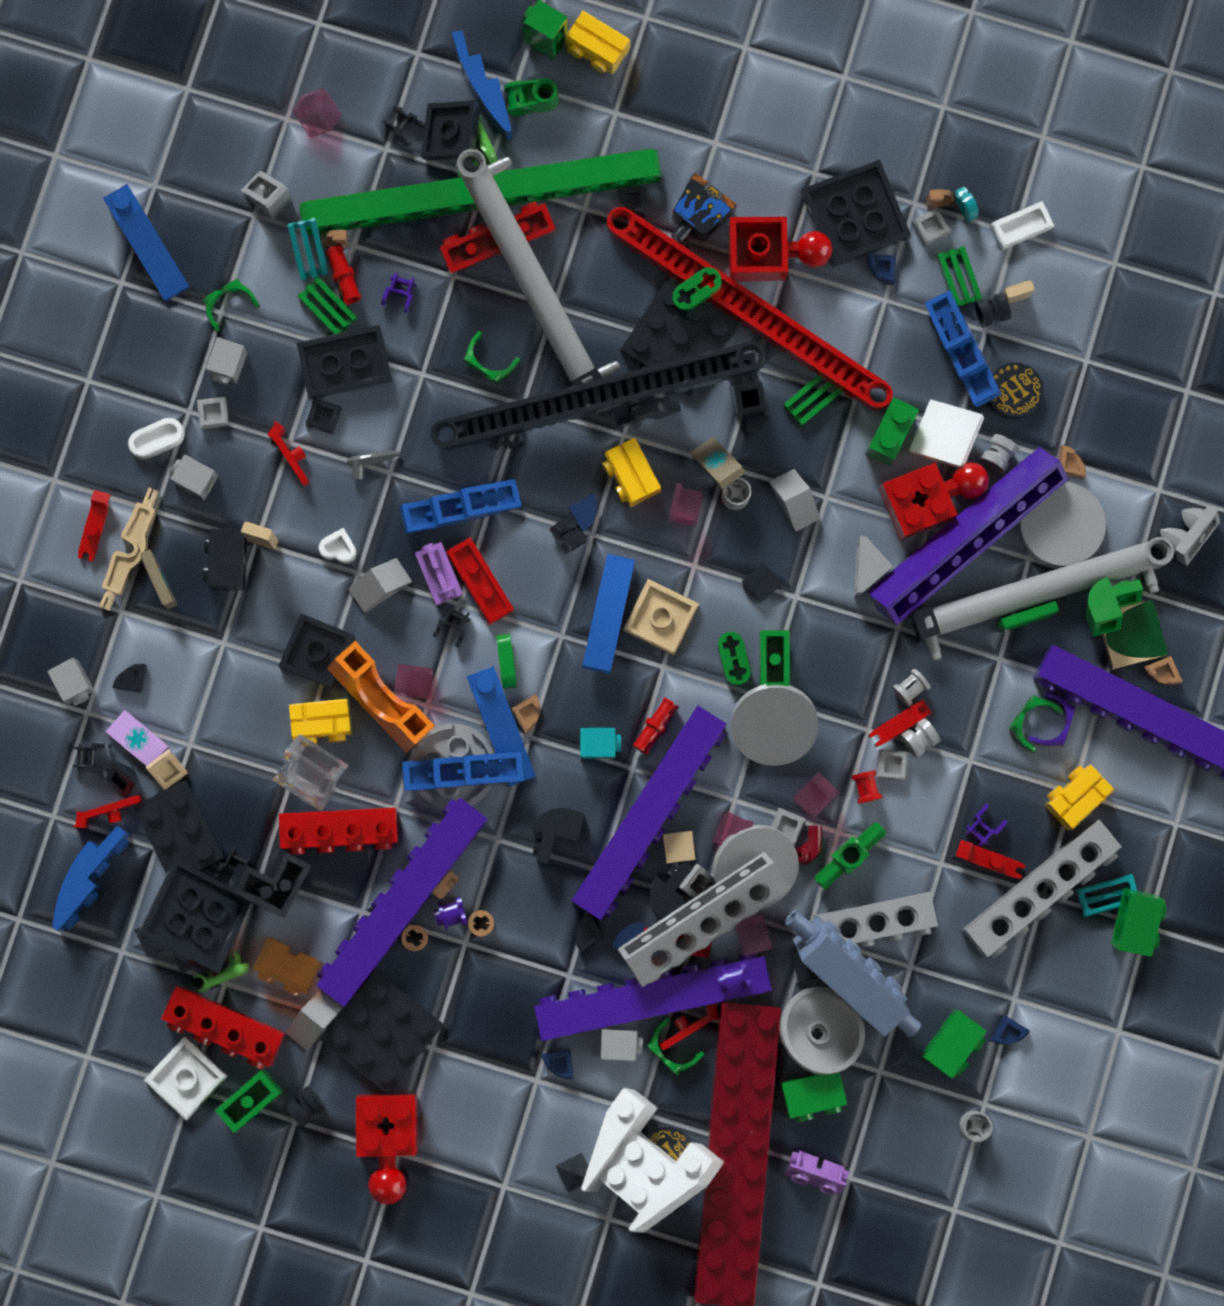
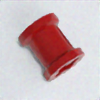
[851,770,883,804]

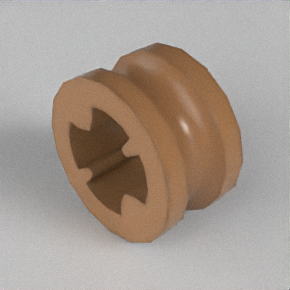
[468,910,494,937]
[401,925,428,951]

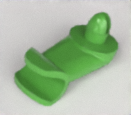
[472,116,497,166]
[193,951,249,992]

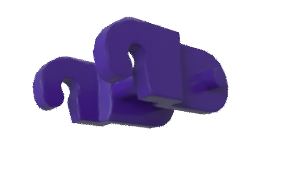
[381,272,417,313]
[965,803,1007,847]

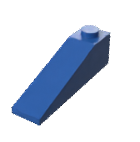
[103,184,190,302]
[466,666,536,787]

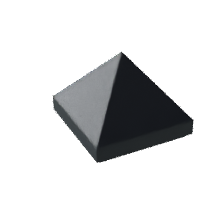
[106,761,138,797]
[556,1152,588,1193]

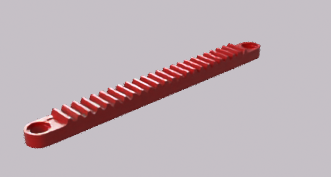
[607,207,893,411]

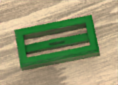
[936,246,982,307]
[297,277,358,335]
[783,375,844,427]
[997,601,1059,632]

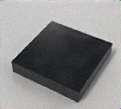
[421,100,481,161]
[278,613,355,689]

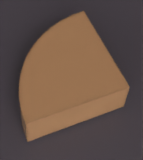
[926,189,955,209]
[321,230,349,249]
[1058,445,1086,479]
[1143,656,1183,685]
[511,694,540,734]
[432,871,459,900]

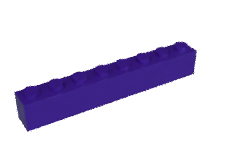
[867,447,1069,625]
[1033,645,1224,780]
[571,705,728,920]
[316,797,489,1007]
[534,952,772,1041]

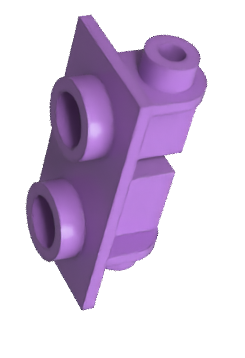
[415,542,463,606]
[784,1151,849,1195]

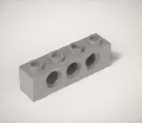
[814,892,938,948]

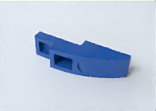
[53,826,131,932]

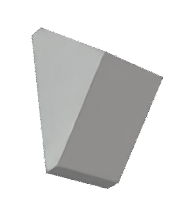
[241,171,292,220]
[769,469,820,532]
[854,536,893,597]
[349,558,412,613]
[678,864,715,899]
[285,989,344,1051]

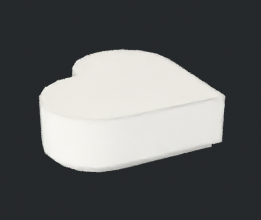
[319,527,356,564]

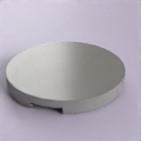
[1020,482,1106,567]
[731,684,818,766]
[410,723,494,809]
[712,825,799,910]

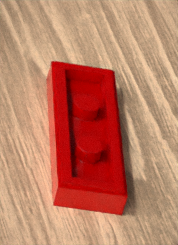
[446,537,515,626]

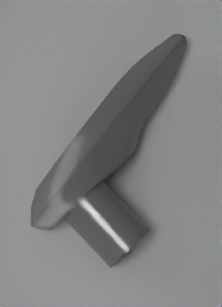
[346,451,401,479]

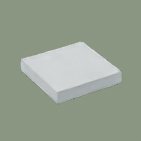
[909,399,984,468]
[144,1036,228,1121]

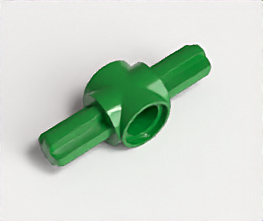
[814,822,886,889]

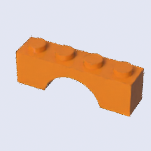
[327,641,435,753]

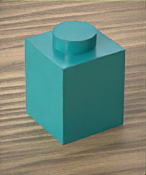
[580,728,621,759]

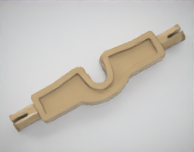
[99,488,160,611]

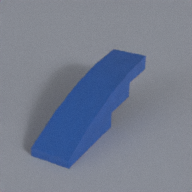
[451,30,512,141]
[924,290,1002,408]
[399,479,522,534]
[582,554,635,674]
[402,752,524,792]

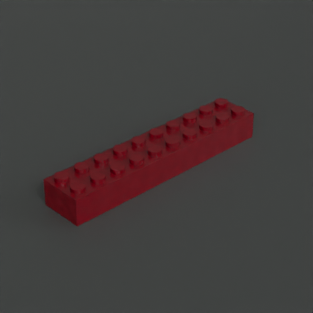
[693,1002,781,1306]

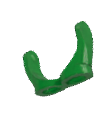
[202,279,260,332]
[463,331,521,385]
[1008,695,1064,753]
[646,1017,705,1076]

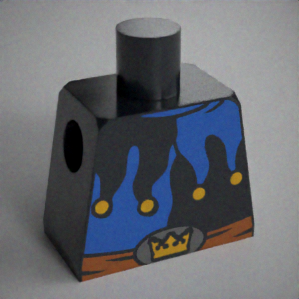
[671,173,737,245]

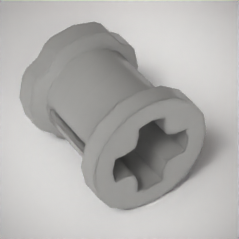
[892,668,931,706]

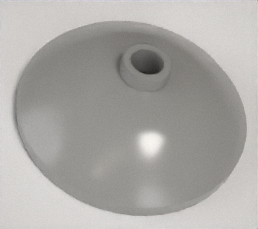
[780,987,865,1075]

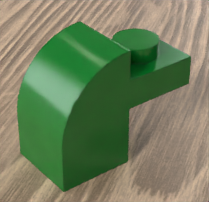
[1086,577,1143,637]

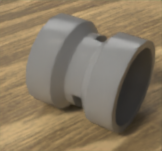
[980,434,1019,473]
[721,478,752,510]
[900,718,941,758]
[959,1110,992,1142]

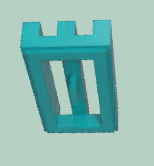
[288,218,329,280]
[1075,874,1137,918]

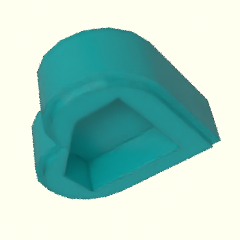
[954,187,979,222]

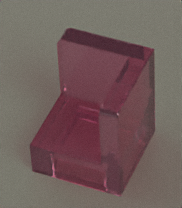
[292,87,341,138]
[668,483,703,527]
[394,664,434,700]
[793,772,840,819]
[712,812,754,846]
[734,914,773,956]

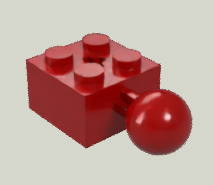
[728,216,832,281]
[879,462,989,542]
[356,1094,418,1205]

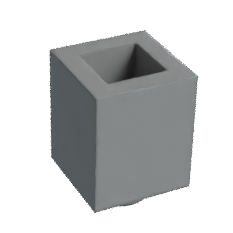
[206,337,248,385]
[170,454,218,500]
[47,658,95,706]
[600,1029,643,1061]

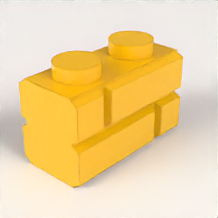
[565,11,631,74]
[602,438,661,507]
[289,699,352,746]
[1045,765,1114,831]

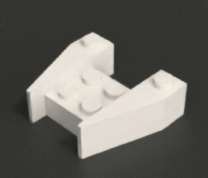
[581,1088,724,1232]

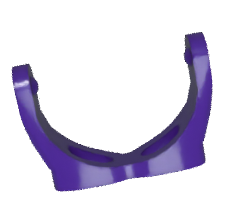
[1028,692,1076,747]

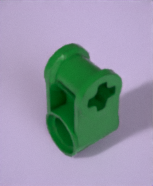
[504,78,559,117]

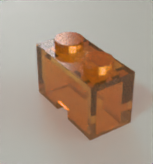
[253,937,324,997]

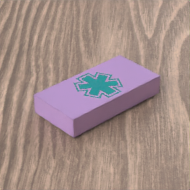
[106,710,170,766]

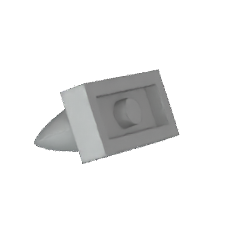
[1160,505,1220,566]

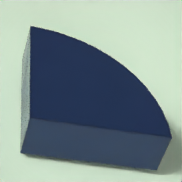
[867,254,896,286]
[569,493,597,532]
[611,923,645,949]
[989,1015,1030,1045]
[541,1049,574,1079]

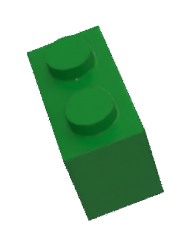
[522,0,568,60]
[865,397,919,466]
[759,630,790,687]
[1110,888,1167,957]
[920,1009,987,1079]
[215,1069,284,1133]
[780,1072,848,1122]

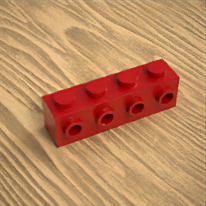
[439,202,556,275]
[279,807,399,855]
[161,986,286,1069]

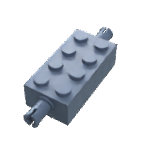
[785,910,921,1037]

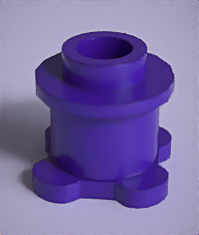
[434,897,468,931]
[717,962,752,997]

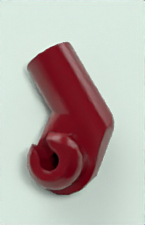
[796,826,823,865]

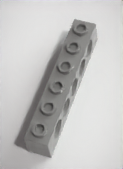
[961,820,1122,958]
[618,852,790,987]

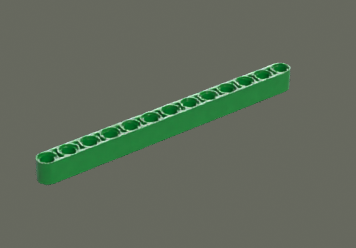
[299,149,662,235]

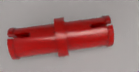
[325,246,362,305]
[632,698,679,756]

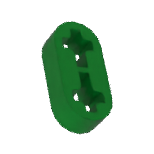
[672,267,722,311]
[718,631,751,686]
[496,633,517,689]

